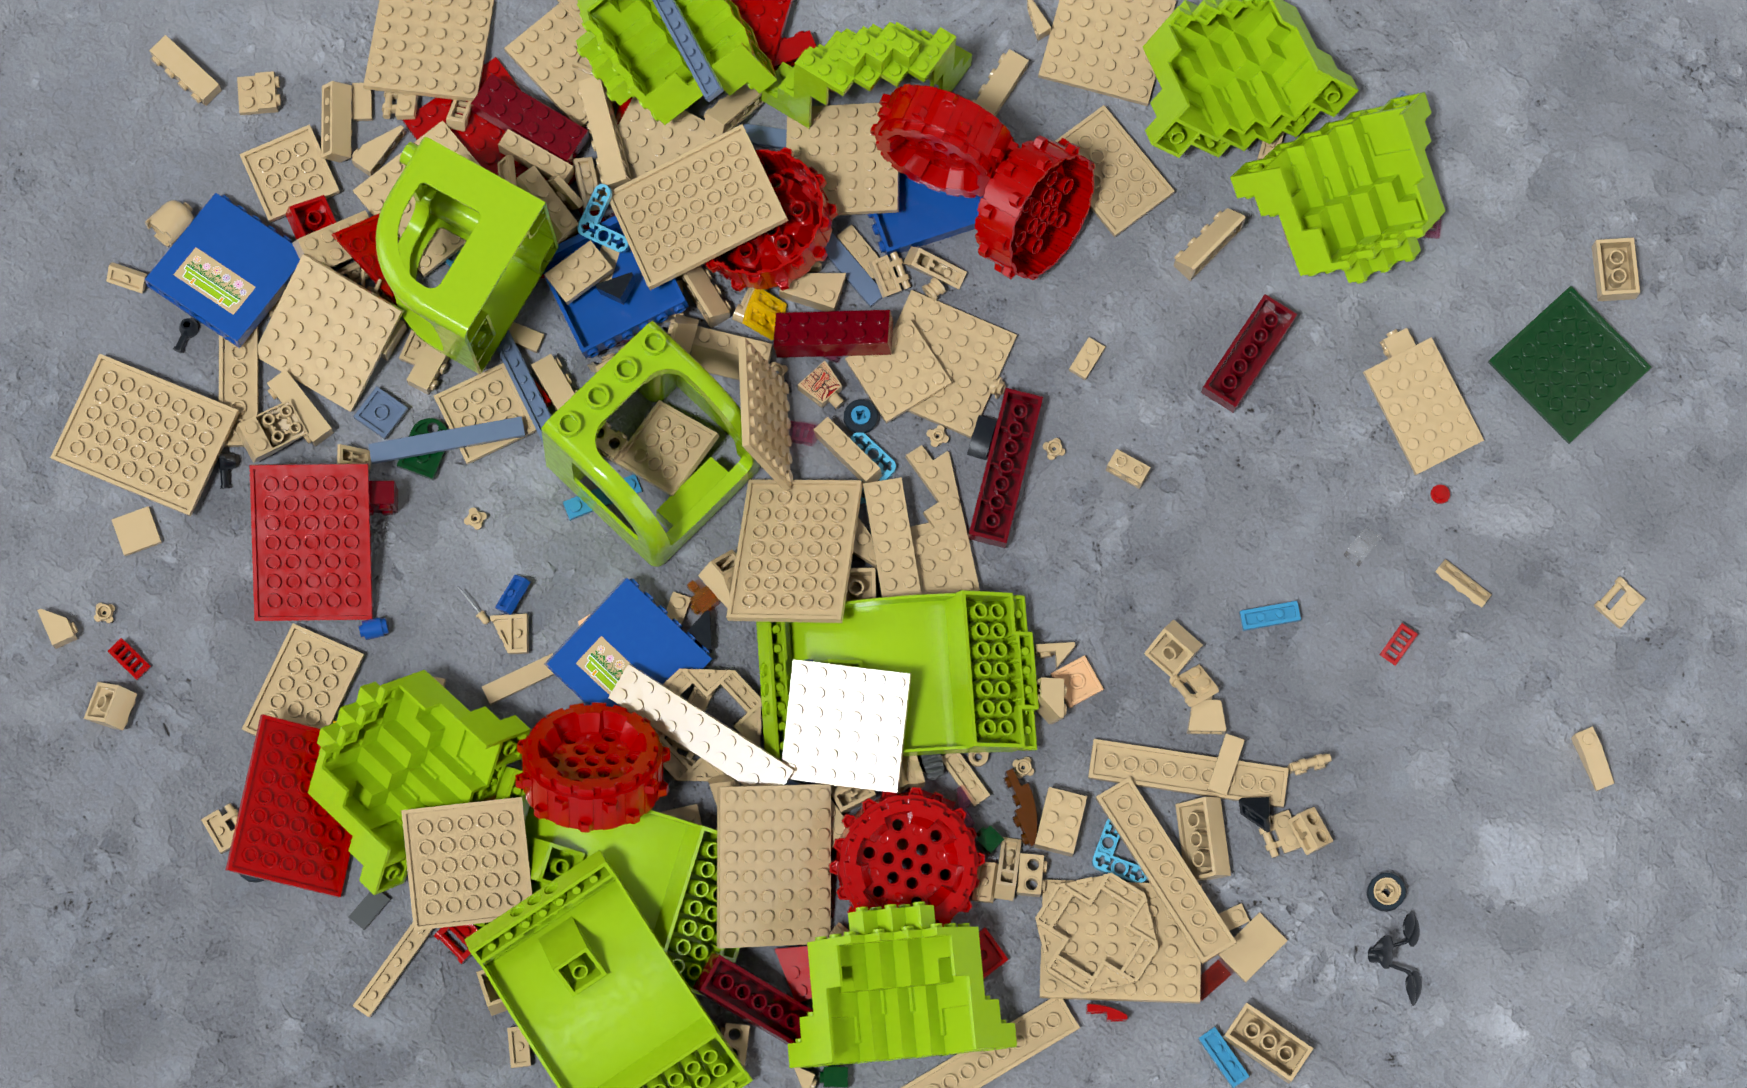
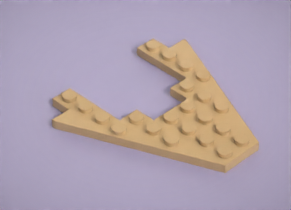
[853,445,980,595]

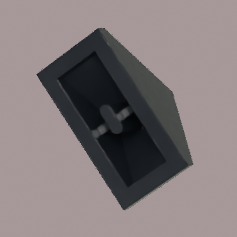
[595,272,637,305]
[687,611,712,653]
[1239,797,1271,833]

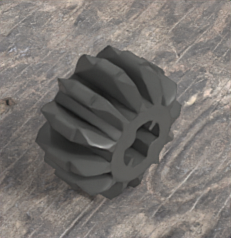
[918,754,944,780]

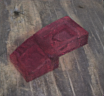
[957,786,975,827]

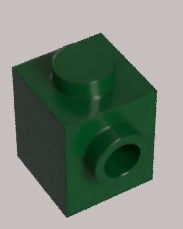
[975,825,1004,855]
[819,1065,848,1088]

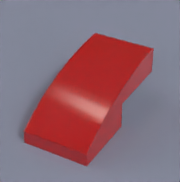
[1086,1004,1127,1022]

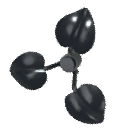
[1368,912,1422,1006]

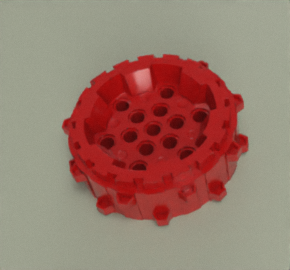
[870,84,1020,198]
[975,135,1095,280]
[703,147,838,292]
[515,702,670,833]
[829,787,985,927]

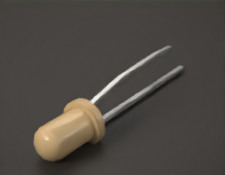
[457,587,489,624]

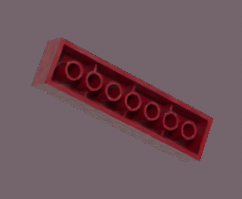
[968,388,1043,548]

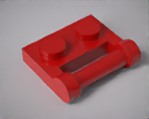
[434,924,478,964]

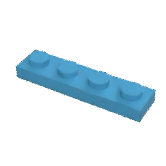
[563,474,642,521]

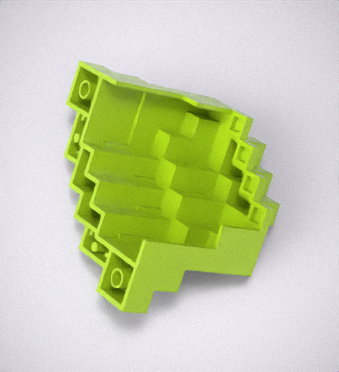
[576,0,777,125]
[1143,0,1359,158]
[762,22,972,129]
[1230,92,1445,284]
[308,670,531,895]
[787,901,1017,1068]

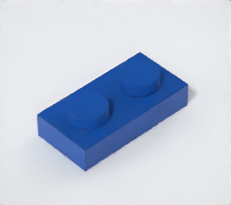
[495,575,531,615]

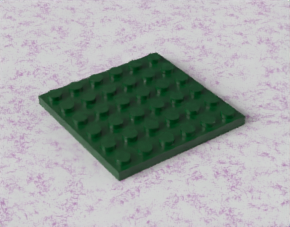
[1488,286,1652,444]

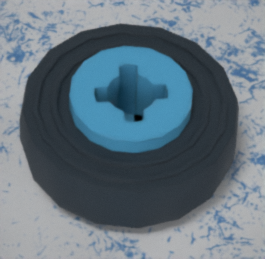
[844,399,878,434]

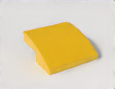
[742,289,787,341]

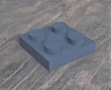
[353,386,408,440]

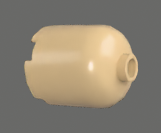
[145,200,194,247]

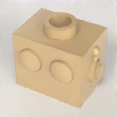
[1379,328,1416,359]

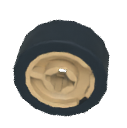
[1367,873,1406,912]

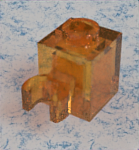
[687,580,721,615]

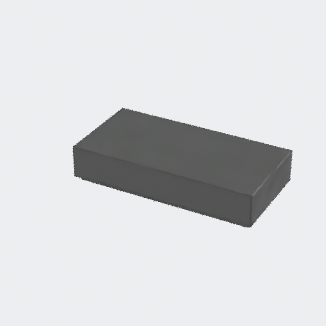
[349,892,390,930]

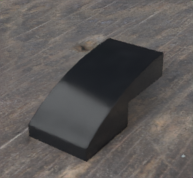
[967,415,997,460]

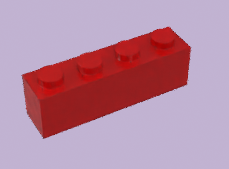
[773,30,817,71]

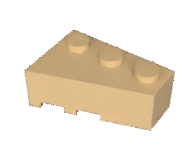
[779,273,846,311]

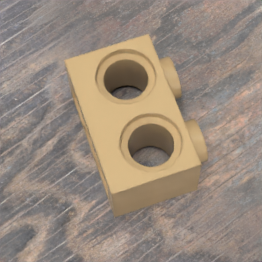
[596,422,628,463]
[1106,449,1151,489]
[1288,807,1333,856]
[1016,853,1047,897]
[721,1023,750,1067]

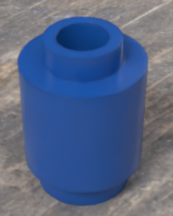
[359,617,389,640]

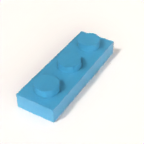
[1239,601,1301,631]
[1198,1027,1250,1088]

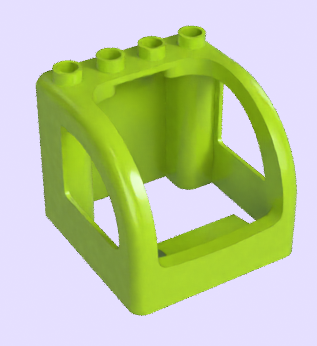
[376,137,559,374]
[541,321,761,567]

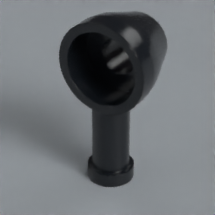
[173,318,199,353]
[219,452,236,489]

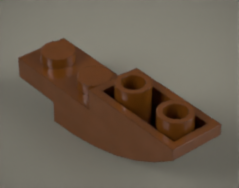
[1003,768,1037,849]

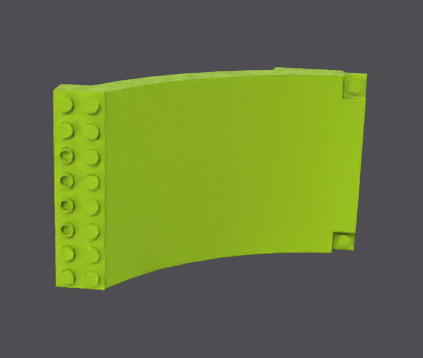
[756,590,1039,761]
[474,767,740,996]
[464,850,753,1088]

